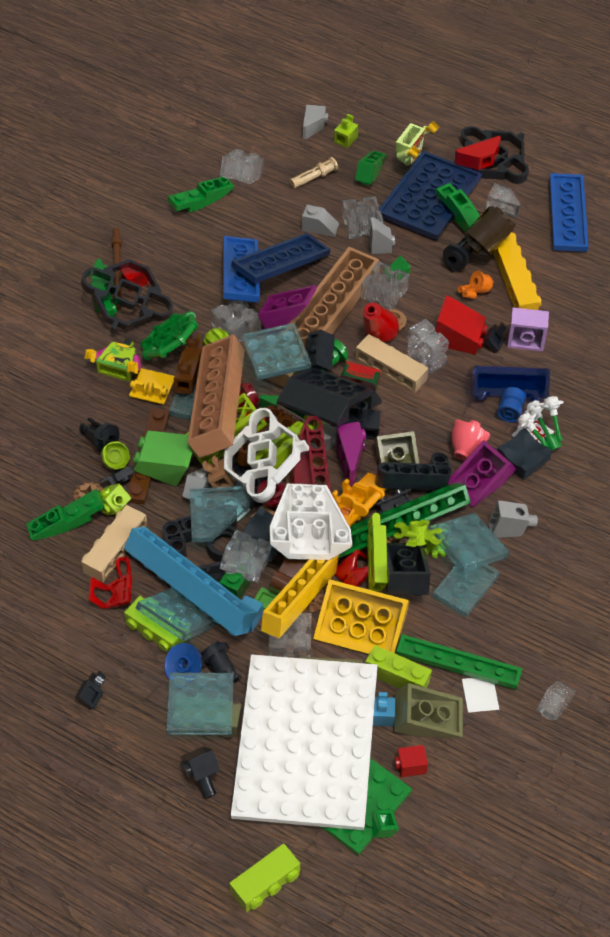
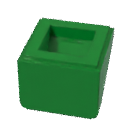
[386,256,411,281]
[372,809,399,838]

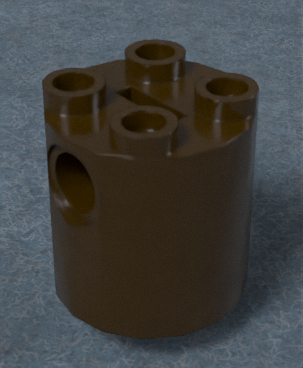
[465,206,516,256]

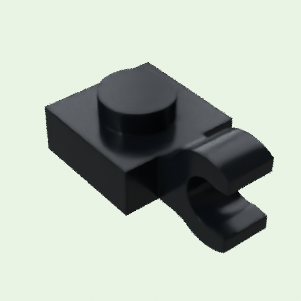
[483,322,507,353]
[99,465,134,486]
[75,671,106,710]

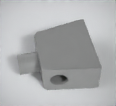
[488,501,538,538]

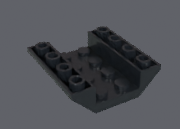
[277,367,382,427]

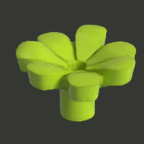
[423,536,449,558]

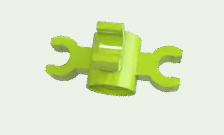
[394,520,442,547]

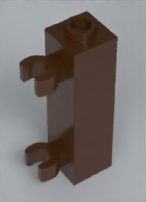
[174,333,204,395]

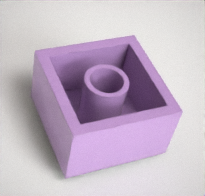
[507,308,549,351]

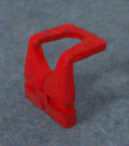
[335,550,368,587]
[88,573,132,610]

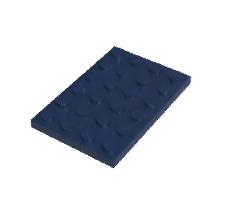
[377,150,482,240]

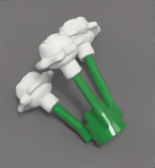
[517,396,564,451]

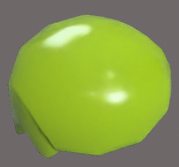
[101,441,130,470]

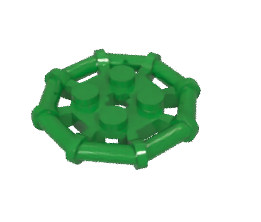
[140,311,198,360]

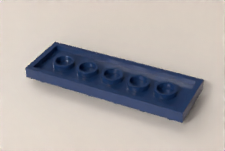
[231,233,331,284]

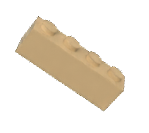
[355,334,429,393]
[81,505,148,583]

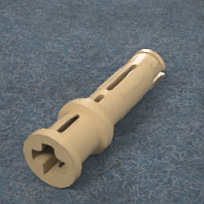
[290,157,338,189]

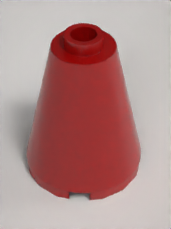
[363,302,399,342]

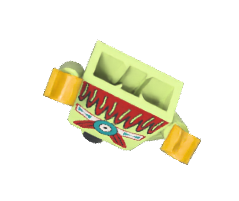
[396,121,439,166]

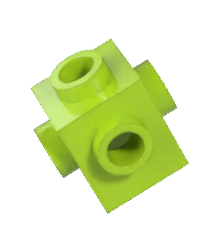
[100,484,131,515]

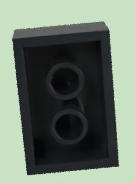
[386,543,431,596]

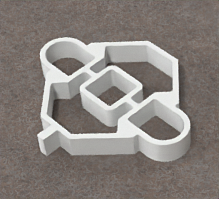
[224,408,309,503]

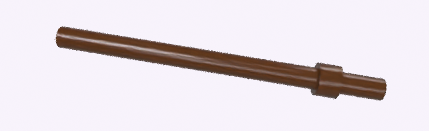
[111,228,122,310]

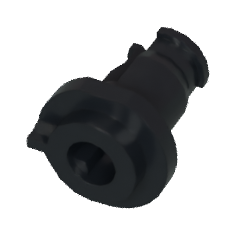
[443,237,474,272]
[79,417,120,452]
[201,641,242,688]

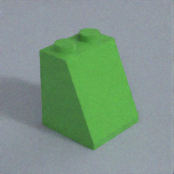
[132,431,193,486]

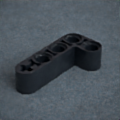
[375,452,452,490]
[162,505,237,557]

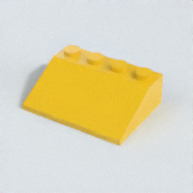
[313,579,410,654]

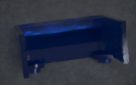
[470,366,550,402]

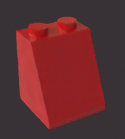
[434,296,488,355]

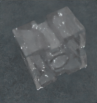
[220,149,264,184]
[342,196,383,239]
[361,261,410,309]
[211,300,261,342]
[406,319,449,374]
[219,530,273,583]
[269,613,312,658]

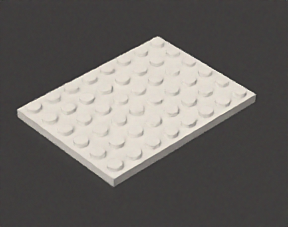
[231,655,377,830]

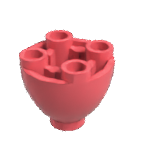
[451,420,490,461]

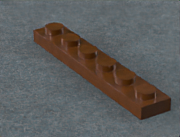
[127,408,170,505]

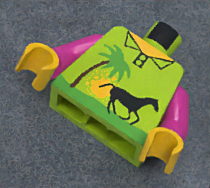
[84,339,142,382]

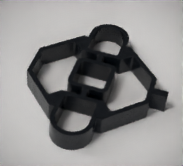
[460,126,529,184]
[81,259,173,334]

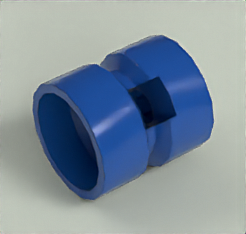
[497,387,526,423]

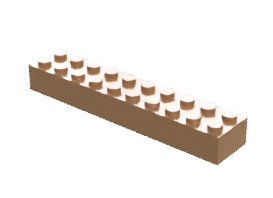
[259,247,379,387]

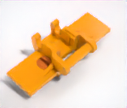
[331,473,387,527]

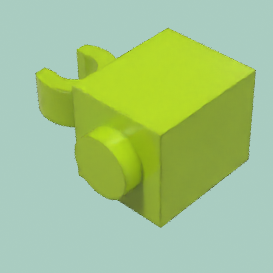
[334,114,358,148]

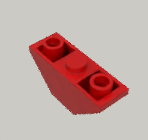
[454,136,501,170]

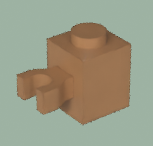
[203,456,235,493]

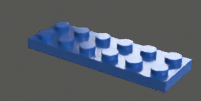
[549,173,589,252]
[223,236,260,302]

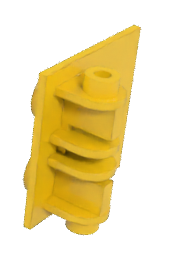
[129,368,174,405]

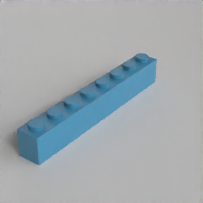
[124,527,257,636]

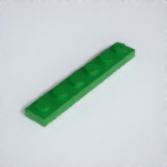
[396,634,522,690]

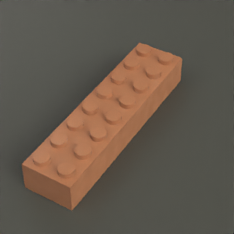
[188,334,245,458]

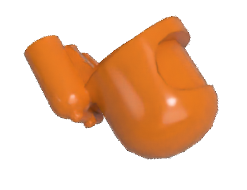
[458,271,493,299]

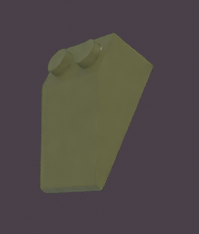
[374,431,419,493]
[394,683,463,739]

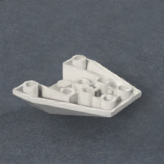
[269,484,352,560]

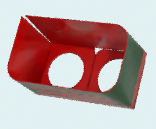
[340,361,381,392]

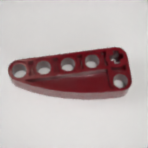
[290,416,331,492]

